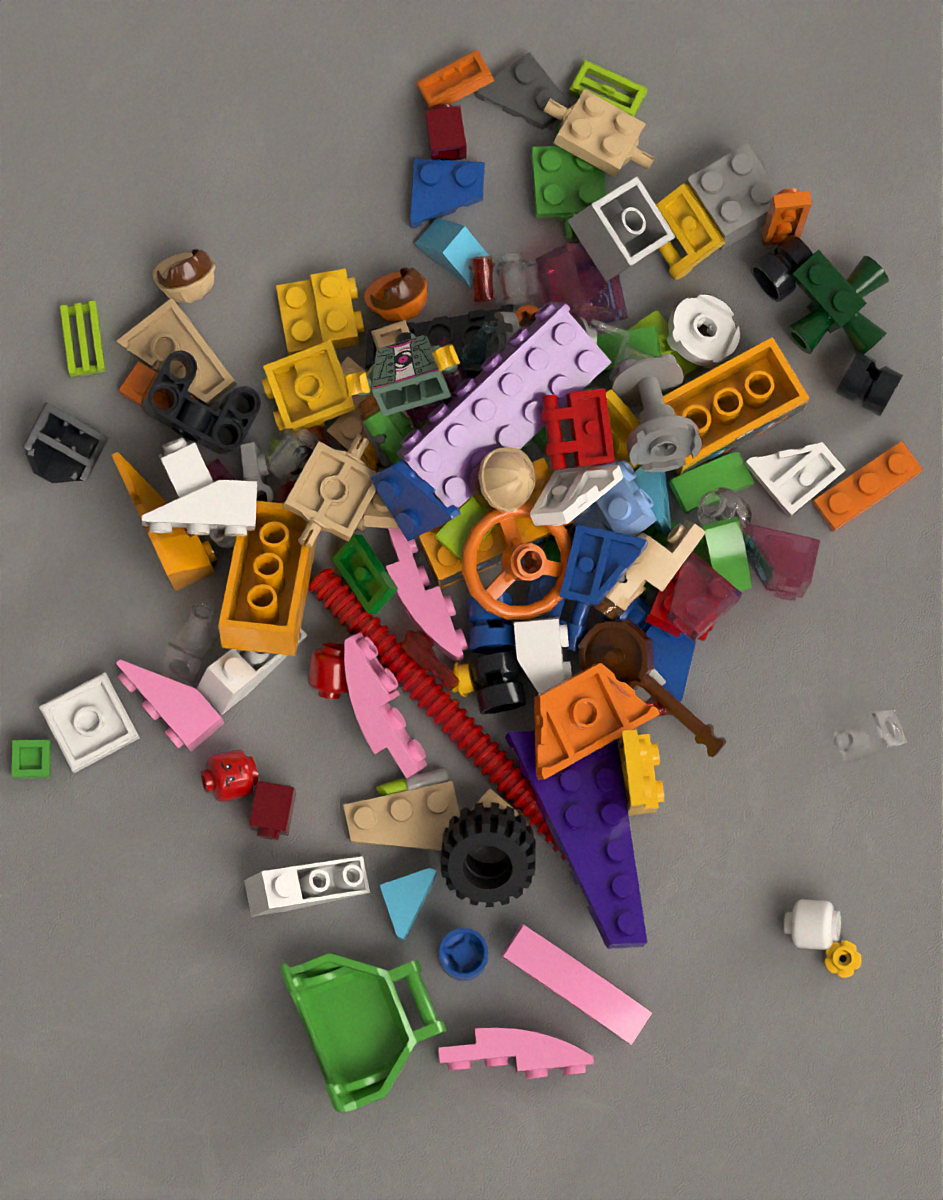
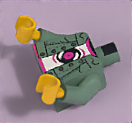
[344,332,460,416]

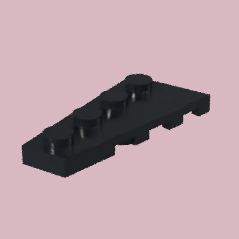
[365,304,513,375]

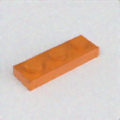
[762,188,812,246]
[812,441,923,532]

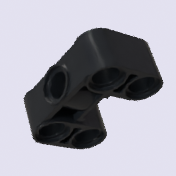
[142,350,261,454]

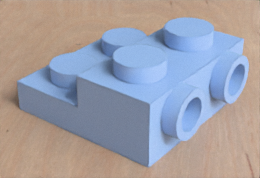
[573,459,657,537]

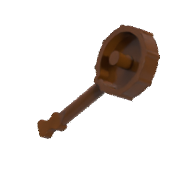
[578,619,726,757]

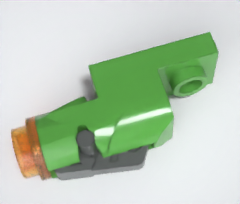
[357,396,429,466]

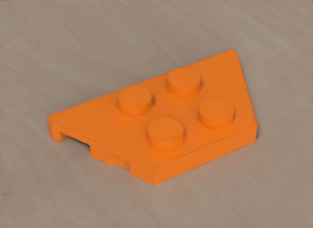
[534,663,660,780]

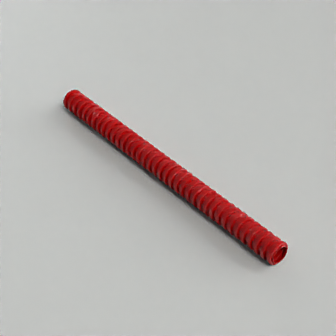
[308,568,571,868]

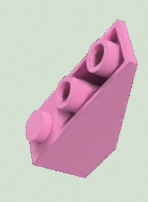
[116,659,225,752]

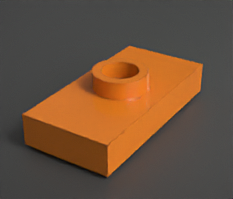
[415,49,494,110]

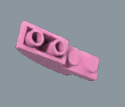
[386,528,468,663]
[344,632,428,778]
[438,1028,594,1079]

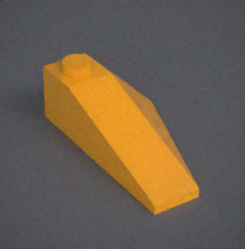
[112,452,217,591]

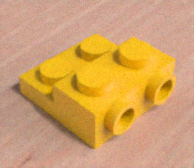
[276,268,364,356]
[261,340,357,438]
[618,729,664,816]

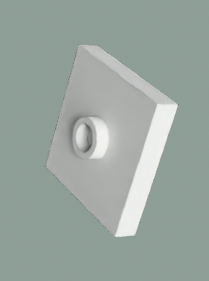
[39,672,140,773]

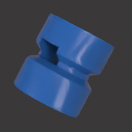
[466,593,516,654]
[439,928,488,981]

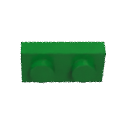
[332,534,398,614]

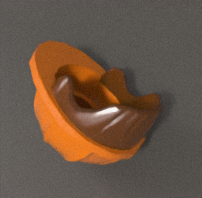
[363,267,427,323]

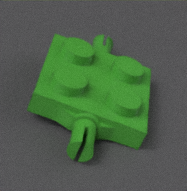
[530,124,606,242]

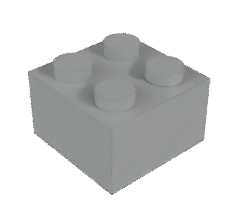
[686,143,779,251]
[568,176,676,282]

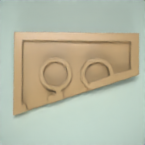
[115,298,237,405]
[343,781,460,851]

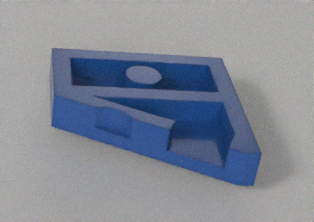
[410,159,485,228]
[370,460,461,541]
[560,524,648,606]
[646,625,696,702]

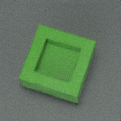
[11,740,52,779]

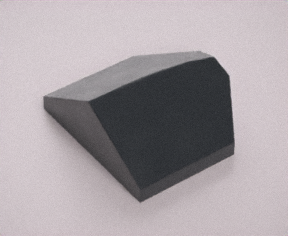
[23,402,109,483]

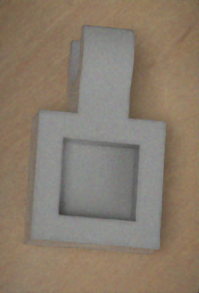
[240,442,277,503]

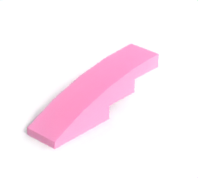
[501,924,652,1045]

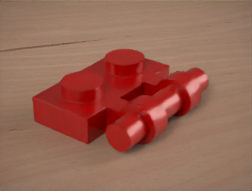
[540,389,615,471]

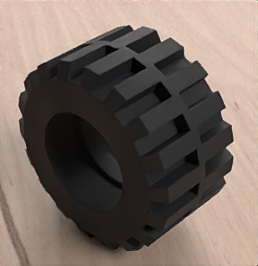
[440,802,536,907]

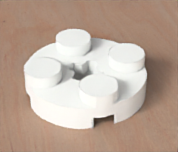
[667,295,740,368]

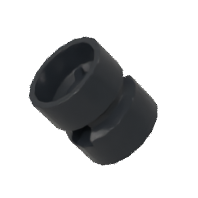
[751,235,813,302]
[835,351,903,416]
[470,652,526,715]

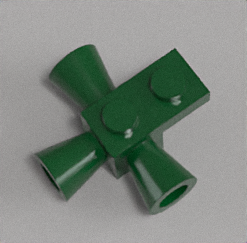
[786,250,889,354]

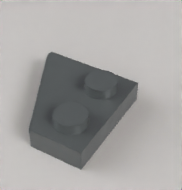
[475,52,571,130]

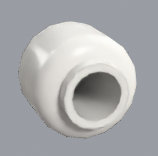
[784,899,841,950]

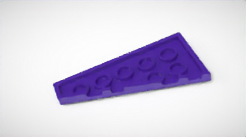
[505,731,647,949]

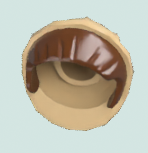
[153,249,216,303]
[469,447,536,512]

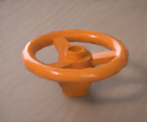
[462,503,572,620]

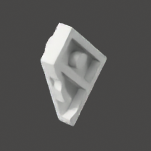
[744,442,846,517]
[530,465,624,526]

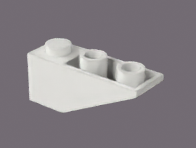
[158,437,214,498]
[142,480,257,536]
[514,617,572,694]
[197,629,308,715]
[244,856,370,917]

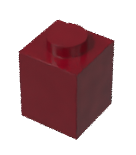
[425,104,467,160]
[249,781,296,840]

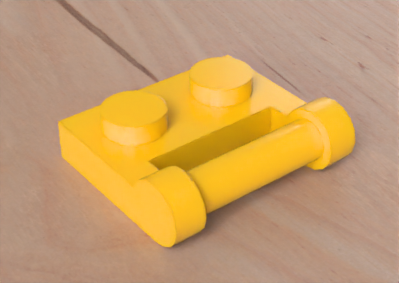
[656,183,726,280]

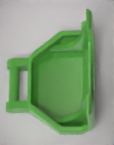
[280,953,447,1114]

